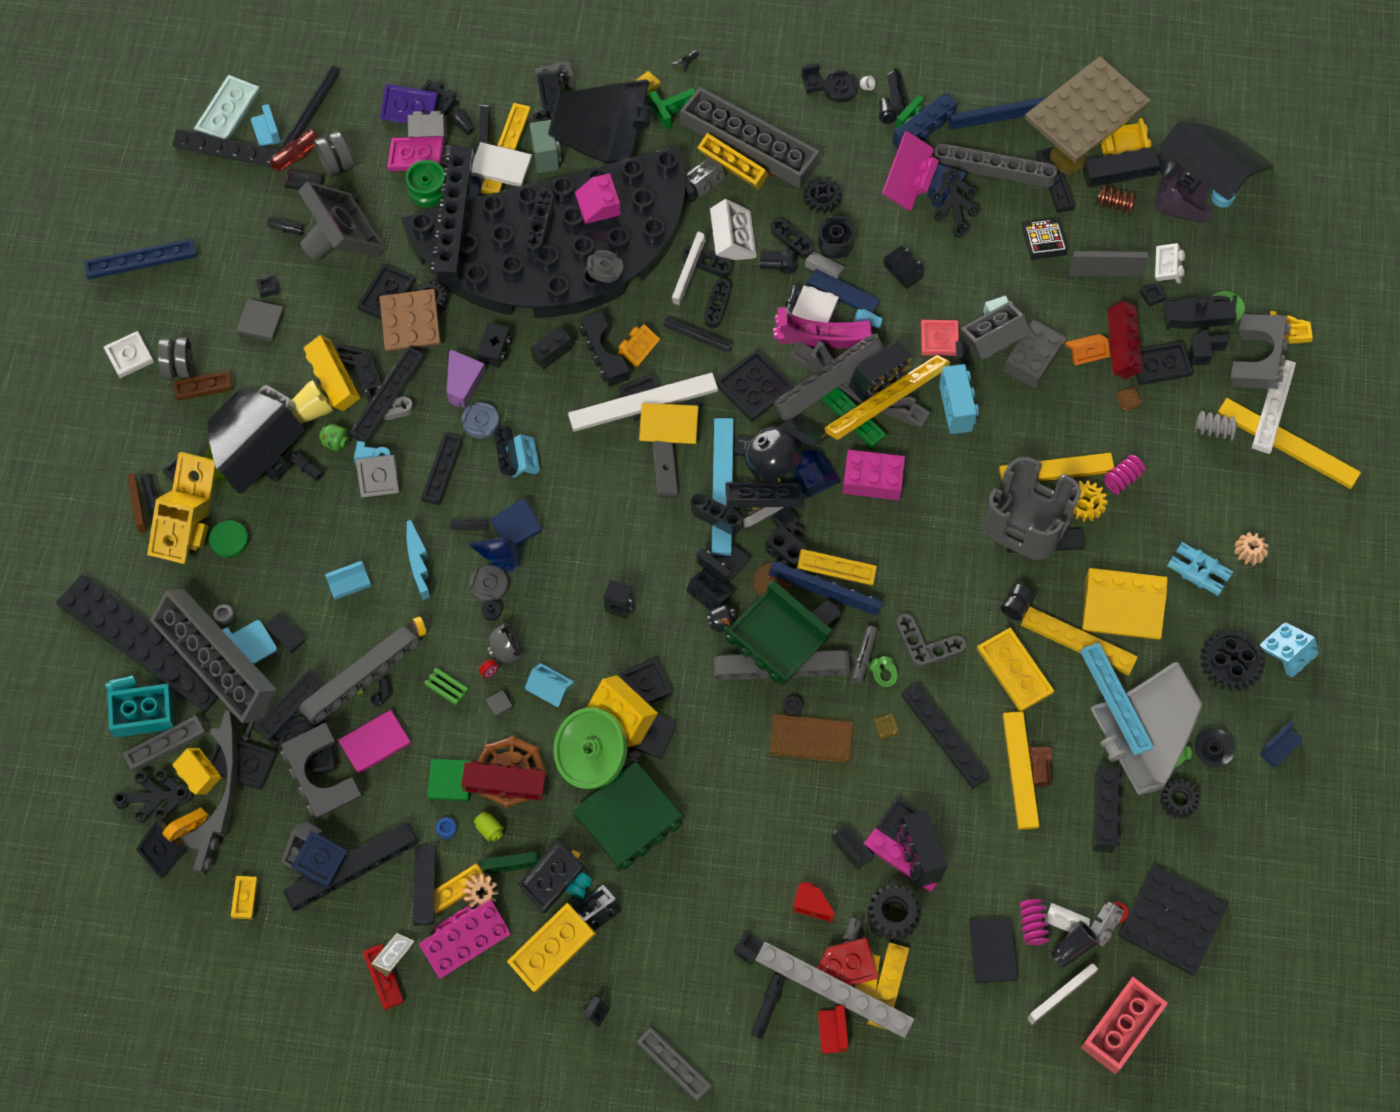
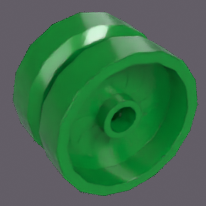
[405,160,446,207]

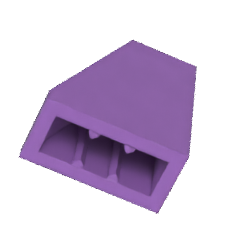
[447,350,486,408]

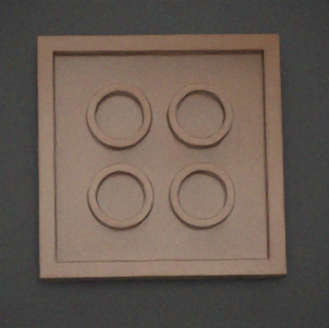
[379,289,441,352]

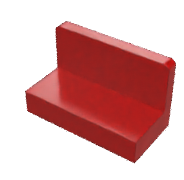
[818,1006,848,1054]

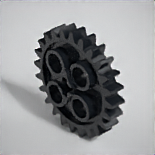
[1199,629,1266,691]

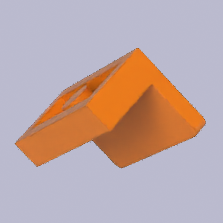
[1066,334,1110,365]

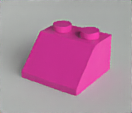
[575,173,620,224]

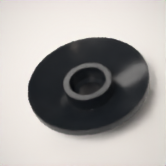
[1194,728,1235,767]

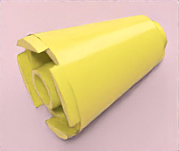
[292,380,334,424]

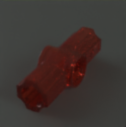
[269,130,318,172]

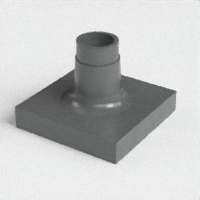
[298,182,386,261]

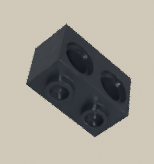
[765,525,810,569]

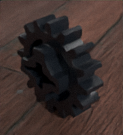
[803,176,842,214]

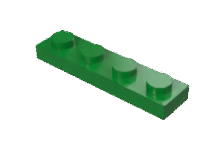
[821,387,886,449]

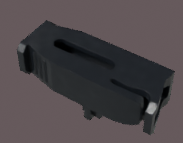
[1164,295,1237,330]

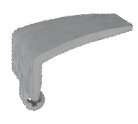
[1091,662,1202,795]

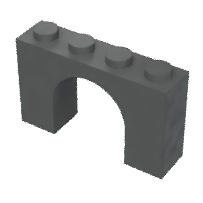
[1231,314,1291,389]
[280,723,361,819]

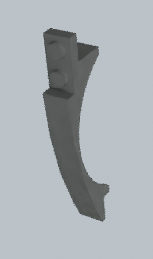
[788,341,930,428]
[177,710,238,875]

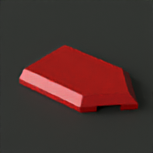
[817,937,879,986]

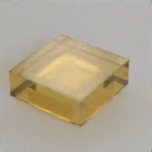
[873,714,899,740]

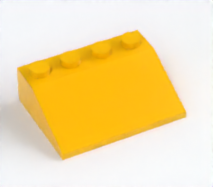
[1082,568,1167,640]

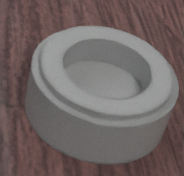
[213,604,234,625]

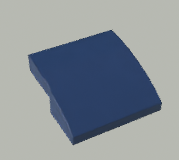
[491,498,542,552]

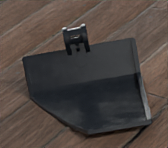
[548,79,653,164]
[1159,121,1274,200]
[208,389,305,494]

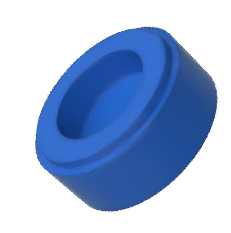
[436,817,457,839]

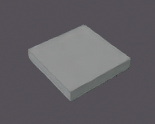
[356,455,399,498]

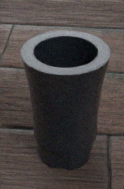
[1051,920,1100,967]

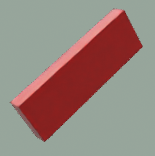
[363,944,404,1010]

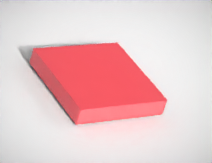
[921,320,959,356]

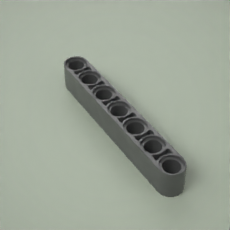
[934,144,1057,187]
[774,334,884,420]
[299,626,419,724]
[713,651,851,680]

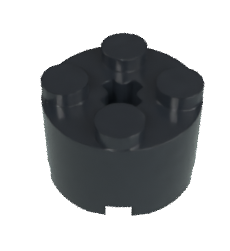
[817,215,855,258]

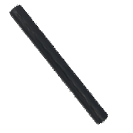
[282,65,340,150]

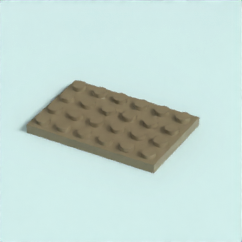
[1024,57,1151,163]

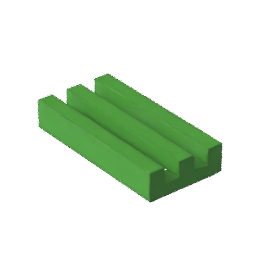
[424,668,468,706]

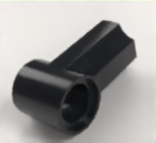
[760,250,796,274]

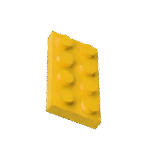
[977,628,1054,712]
[507,903,596,993]

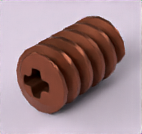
[1096,185,1136,216]

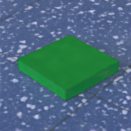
[427,759,471,801]

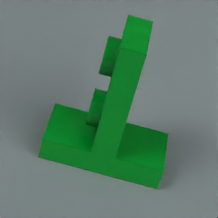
[649,88,695,130]

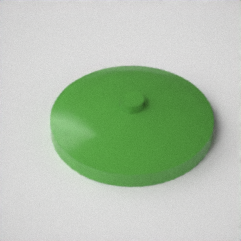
[554,708,627,789]

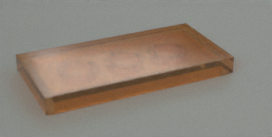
[769,714,853,762]

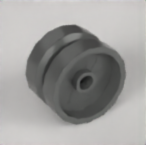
[314,131,354,177]
[158,337,193,379]

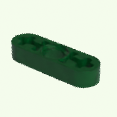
[481,852,540,874]

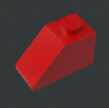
[792,882,835,922]

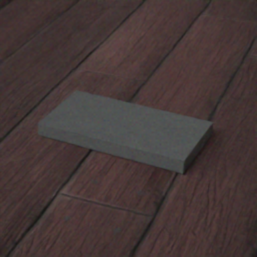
[1068,251,1148,277]

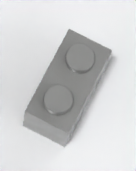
[408,111,447,138]

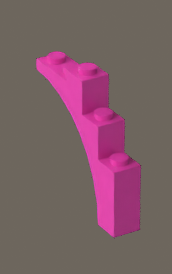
[773,307,872,350]

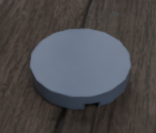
[461,402,500,439]

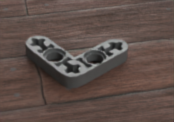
[896,614,966,668]

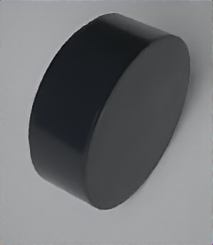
[783,696,803,717]

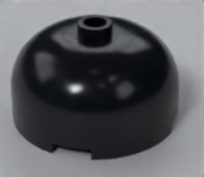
[745,426,803,483]

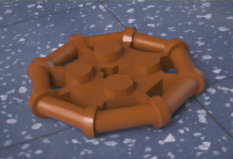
[478,735,548,808]

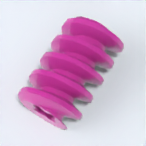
[1104,455,1146,495]
[1020,899,1050,945]

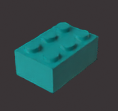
[107,684,175,738]

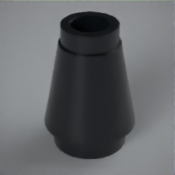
[879,98,896,124]
[450,108,475,135]

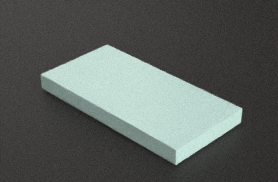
[194,75,261,140]

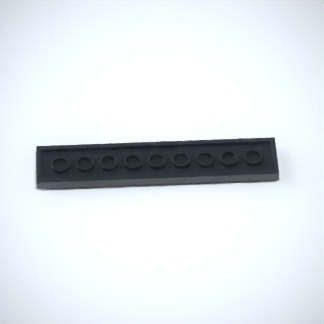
[56,574,219,713]

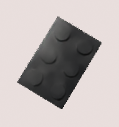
[848,340,913,402]
[896,810,948,888]

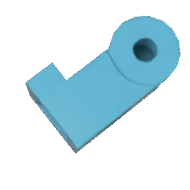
[354,441,390,466]

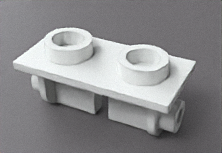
[1044,903,1090,933]

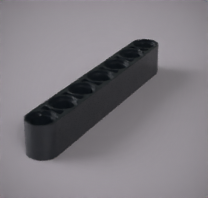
[283,823,419,911]

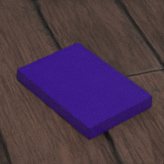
[379,84,438,124]

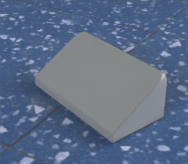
[805,252,846,280]

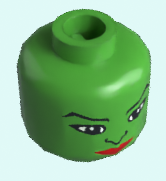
[319,424,349,451]

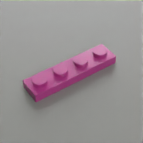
[864,828,938,892]

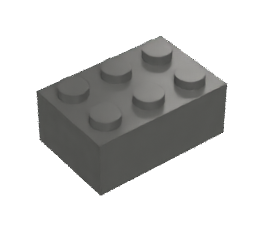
[961,301,1031,360]
[1003,320,1066,389]

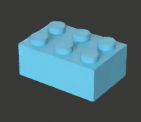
[939,364,979,434]

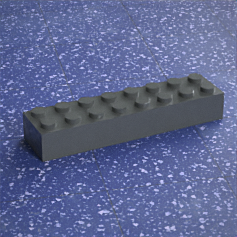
[680,87,820,189]
[150,589,277,723]

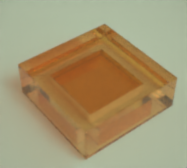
[1116,387,1142,411]

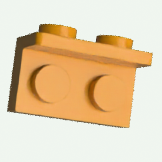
[617,324,660,367]

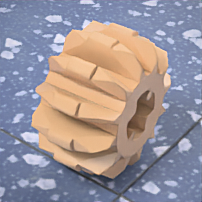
[1234,532,1268,566]
[462,874,498,907]

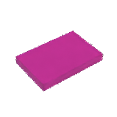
[387,136,445,171]
[338,710,411,775]

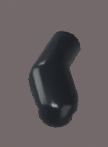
[370,678,390,706]

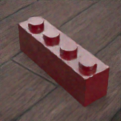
[1107,301,1142,380]
[461,761,547,801]

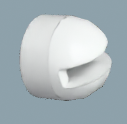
[860,76,875,91]

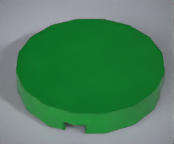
[209,521,248,558]

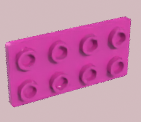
[882,132,939,211]
[419,900,510,978]

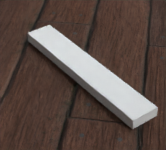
[1252,360,1296,454]

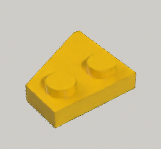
[1270,311,1313,344]

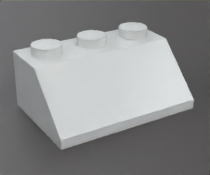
[710,199,757,260]

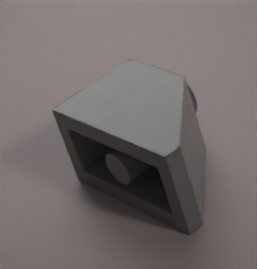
[281,820,322,872]

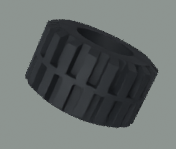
[867,884,921,942]

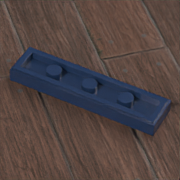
[807,269,880,313]

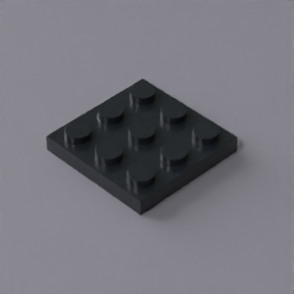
[715,349,794,422]

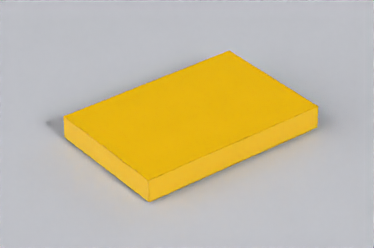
[639,403,699,444]

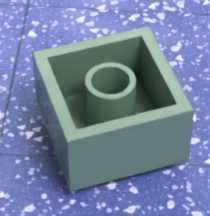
[530,120,561,173]

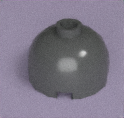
[487,623,524,663]

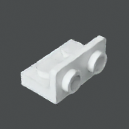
[1155,243,1185,283]

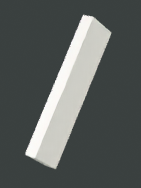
[672,232,705,305]
[1027,964,1098,1025]

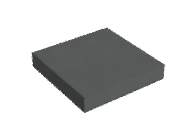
[236,299,284,341]

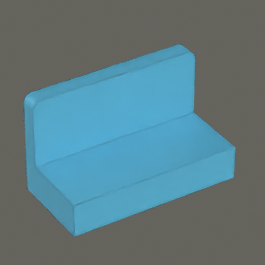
[251,104,281,147]
[506,434,540,478]
[325,561,371,600]
[525,663,574,707]

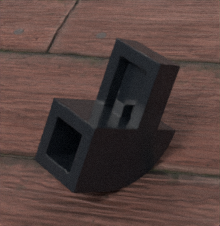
[1189,330,1229,366]

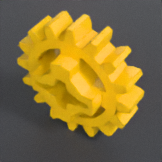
[1075,481,1108,522]

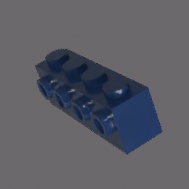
[892,92,957,149]

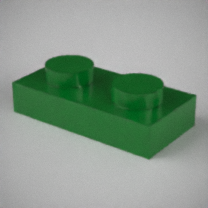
[896,95,924,129]

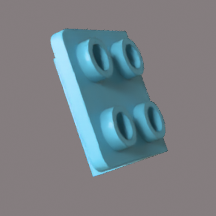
[222,620,277,665]
[1260,623,1319,677]

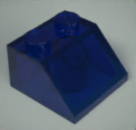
[792,450,840,498]

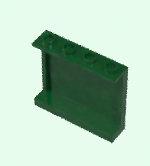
[725,580,832,686]
[572,762,682,871]

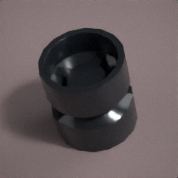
[1000,584,1035,621]

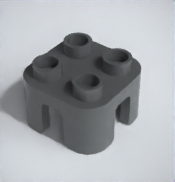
[983,457,1081,560]

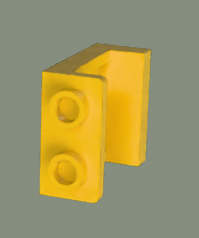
[1101,118,1151,157]

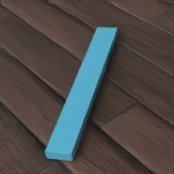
[712,418,733,556]

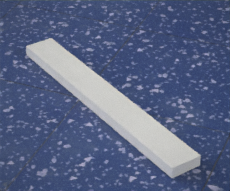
[568,373,718,432]

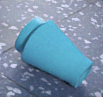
[854,308,882,328]

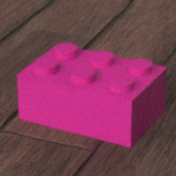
[842,450,905,500]

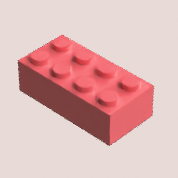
[1081,977,1168,1074]

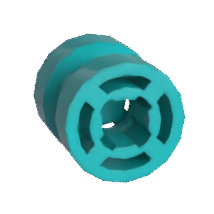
[566,872,593,899]

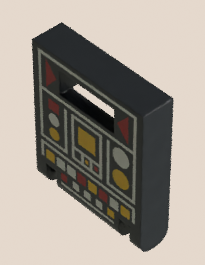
[1022,218,1067,260]

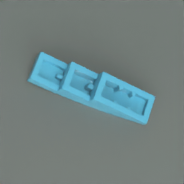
[407,520,430,600]

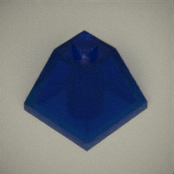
[470,538,520,572]

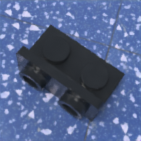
[537,68,568,109]
[421,79,460,116]
[686,568,734,610]
[572,885,621,931]

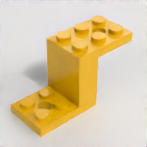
[147,452,216,564]

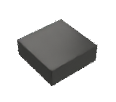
[485,690,513,718]

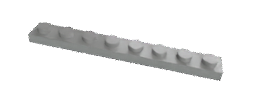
[755,942,915,1039]

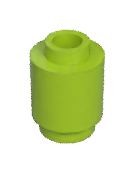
[474,811,504,842]

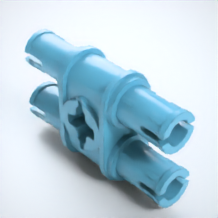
[1167,542,1234,596]

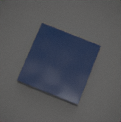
[290,830,348,888]

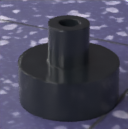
[481,600,501,621]

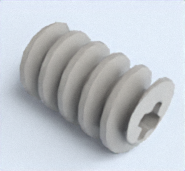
[1195,411,1237,441]

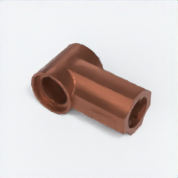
[1029,746,1052,787]

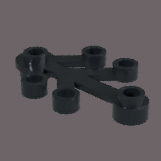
[930,168,980,238]
[112,769,193,823]

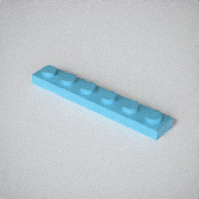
[1080,643,1154,756]

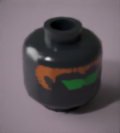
[707,604,737,632]

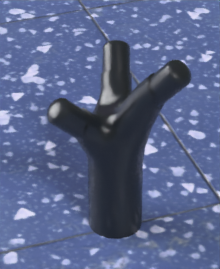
[671,50,699,72]

